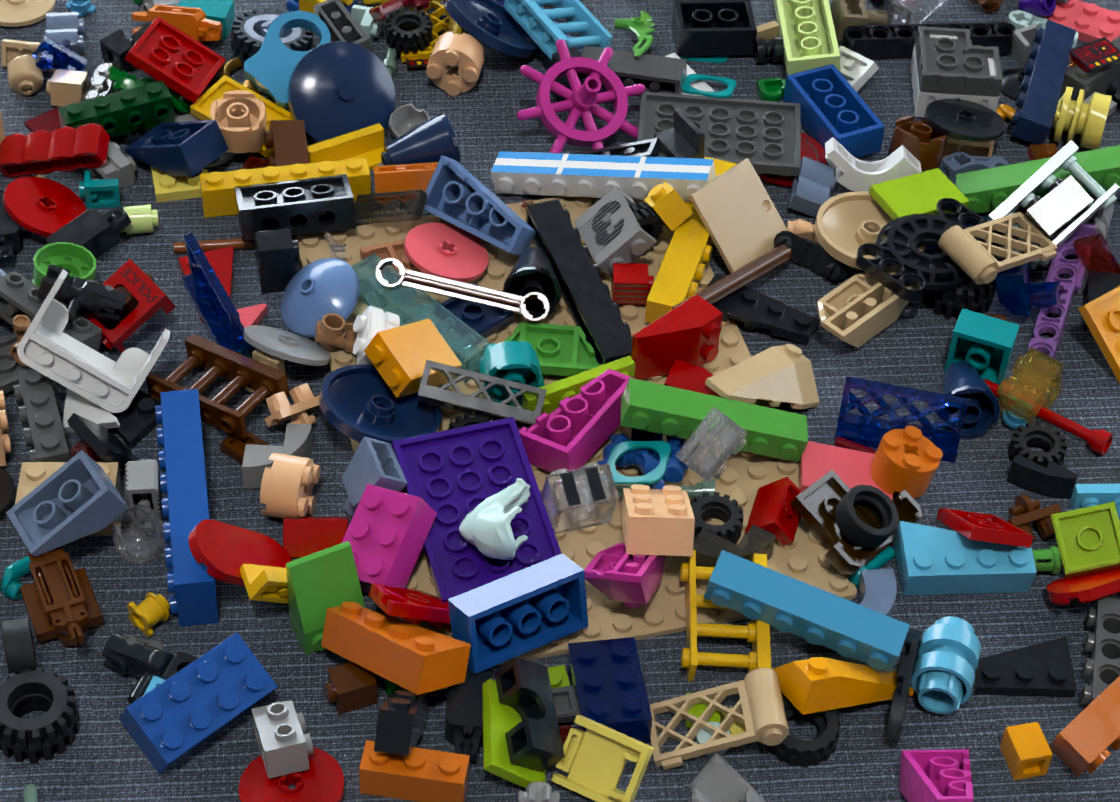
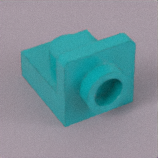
[79,170,121,209]

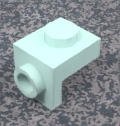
[351,5,380,44]

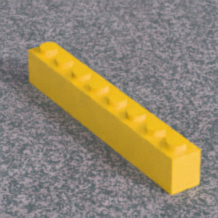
[645,157,736,323]

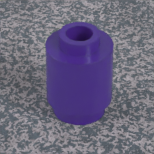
[1019,0,1056,17]

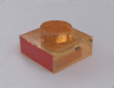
[1028,143,1058,161]

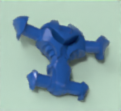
[596,433,690,489]

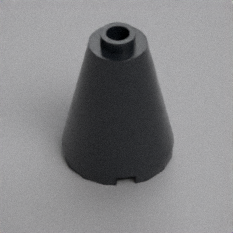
[503,246,562,318]

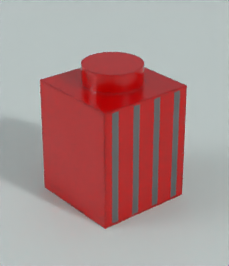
[611,263,654,305]

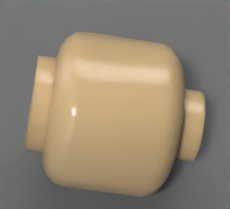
[7,54,44,95]

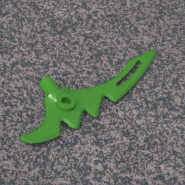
[614,11,655,57]

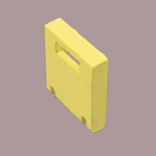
[551,715,654,802]

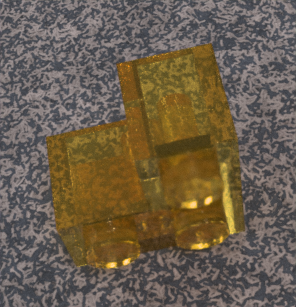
[997,347,1063,423]

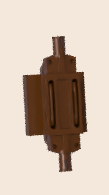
[20,546,104,646]

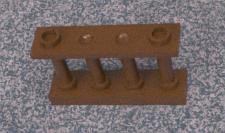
[146,334,290,440]

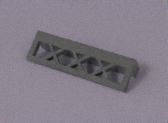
[416,360,546,429]

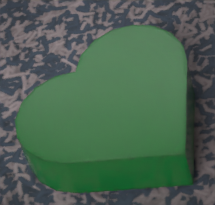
[756,78,786,102]

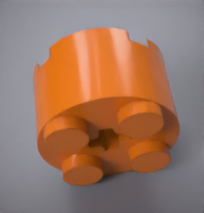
[870,425,943,498]

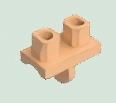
[264,383,320,427]

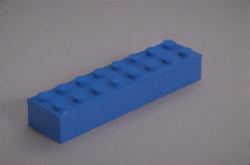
[155,389,219,627]

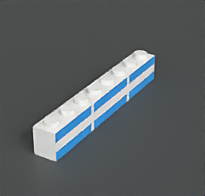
[491,151,716,202]

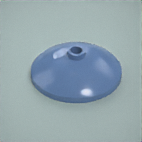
[281,258,360,338]

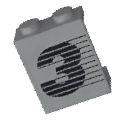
[574,186,656,277]

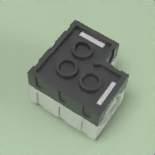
[910,26,1003,118]

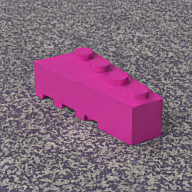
[518,369,635,476]
[899,749,974,802]

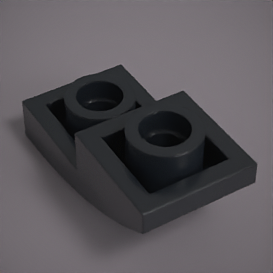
[1007,454,1079,499]

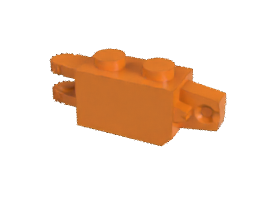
[132,4,223,43]

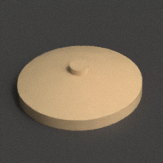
[815,191,926,272]

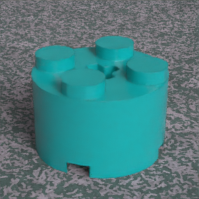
[479,341,544,407]

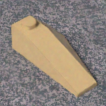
[705,344,819,410]

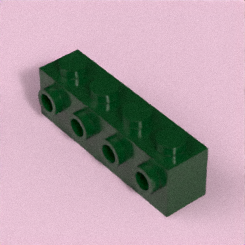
[58,81,175,139]

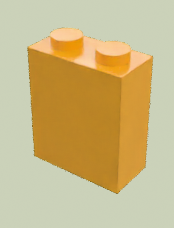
[364,318,462,398]

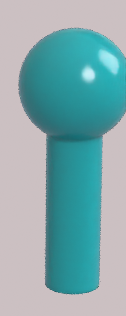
[846,546,896,588]

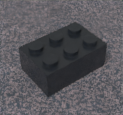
[672,0,757,57]

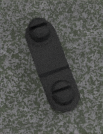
[774,231,848,282]

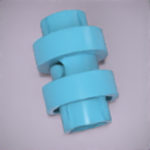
[911,617,981,714]

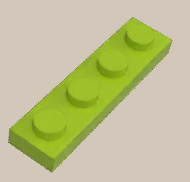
[522,355,636,415]

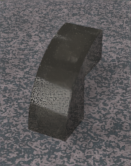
[686,525,776,567]

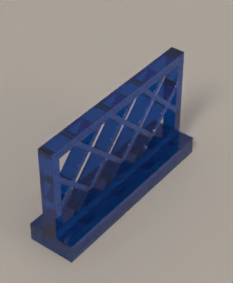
[182,232,256,358]
[834,376,969,463]

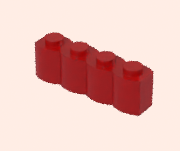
[0,123,110,178]

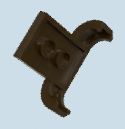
[790,470,922,575]

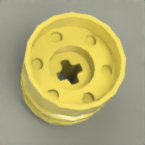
[1053,86,1112,150]

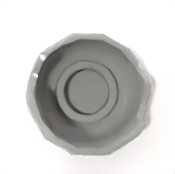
[388,104,430,139]

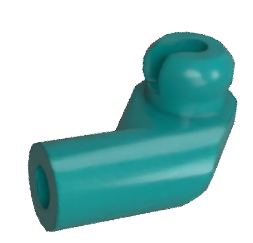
[0,556,30,600]

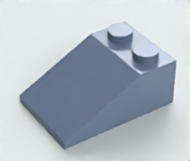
[6,450,129,557]

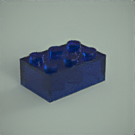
[566,637,652,743]

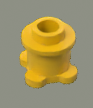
[127,592,170,637]

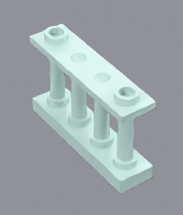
[987,140,1119,270]

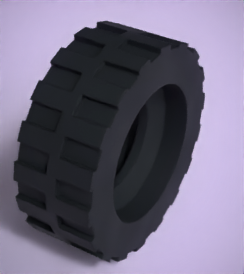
[767,694,841,768]

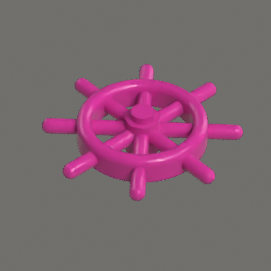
[517,39,645,153]

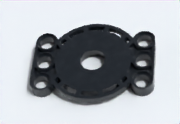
[856,198,1004,302]

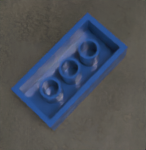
[783,64,885,158]
[448,554,589,674]
[119,632,278,775]

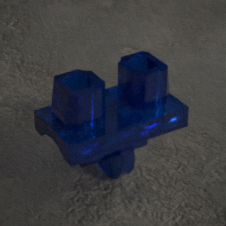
[32,36,88,71]

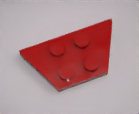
[368,583,451,628]

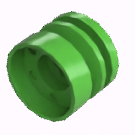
[32,242,97,316]

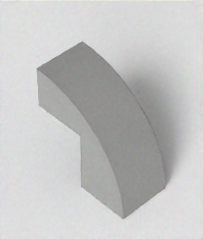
[242,424,313,488]

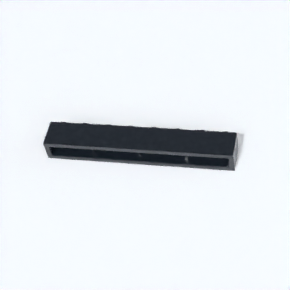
[526,199,633,365]

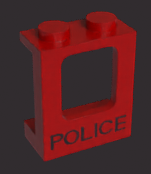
[81,259,176,354]

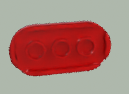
[188,519,292,587]
[1046,567,1120,605]

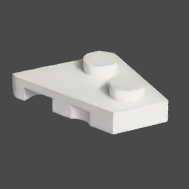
[839,45,879,92]

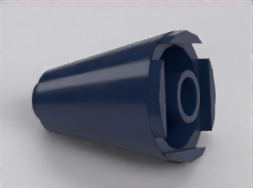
[381,114,460,166]
[938,361,1000,438]

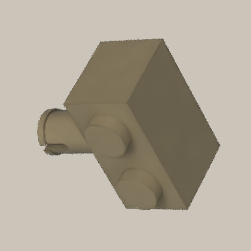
[830,0,887,41]

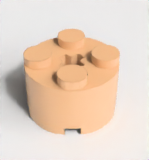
[426,32,485,96]
[210,90,268,153]
[260,453,321,519]

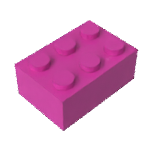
[341,484,437,593]

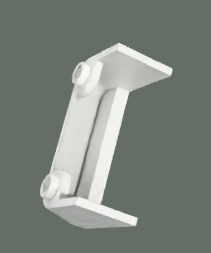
[17,270,171,413]

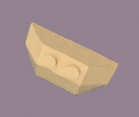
[817,270,917,348]

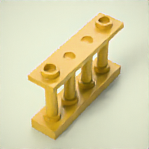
[680,550,771,681]

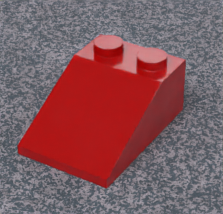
[631,294,723,380]

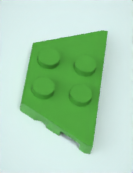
[504,322,603,376]

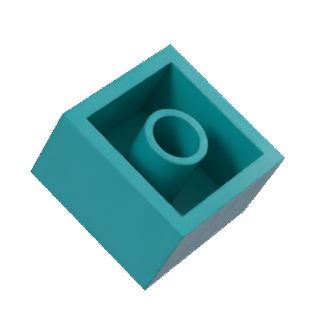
[944,308,1020,386]

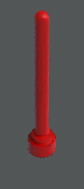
[984,379,1114,456]

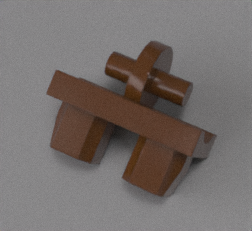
[1008,494,1062,544]

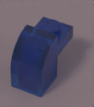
[995,263,1061,316]

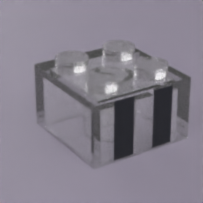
[541,463,619,534]

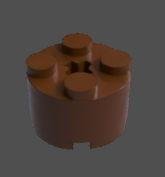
[887,116,948,172]

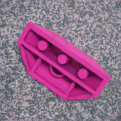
[584,542,666,607]

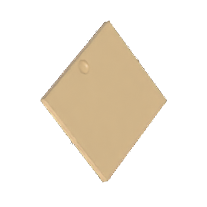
[688,158,788,273]

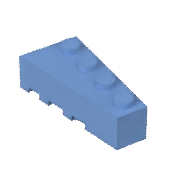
[418,155,536,256]

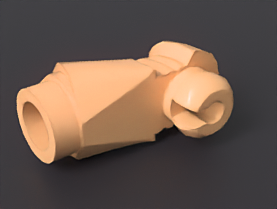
[787,219,820,245]

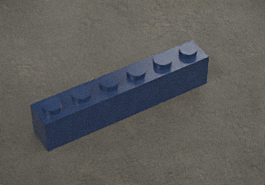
[1010,19,1076,146]

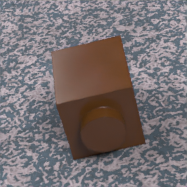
[323,662,378,715]

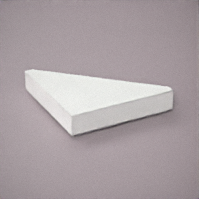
[62,388,120,433]

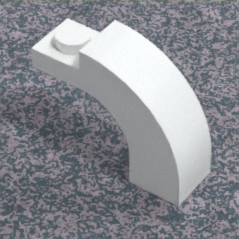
[825,137,922,192]

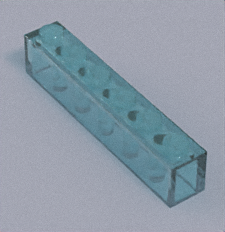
[351,253,491,383]

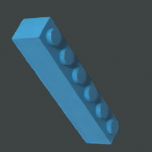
[704,550,910,673]

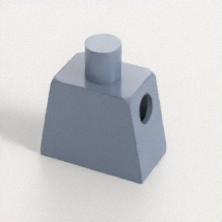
[342,436,407,516]

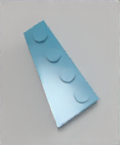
[893,521,1037,596]

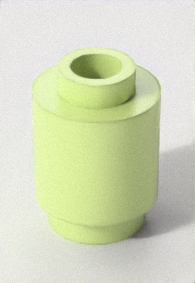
[120,204,159,235]

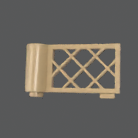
[938,212,1058,285]
[645,668,789,770]

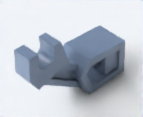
[939,151,1011,184]

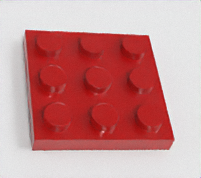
[124,16,226,103]

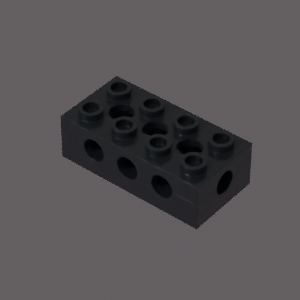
[234,174,356,243]

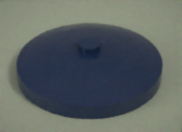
[443,0,538,58]
[287,41,396,143]
[319,364,442,446]

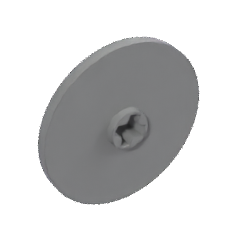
[243,325,331,366]

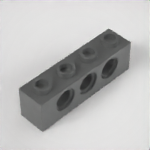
[1081,597,1120,707]

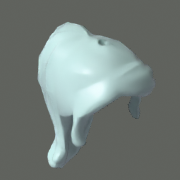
[459,478,530,560]

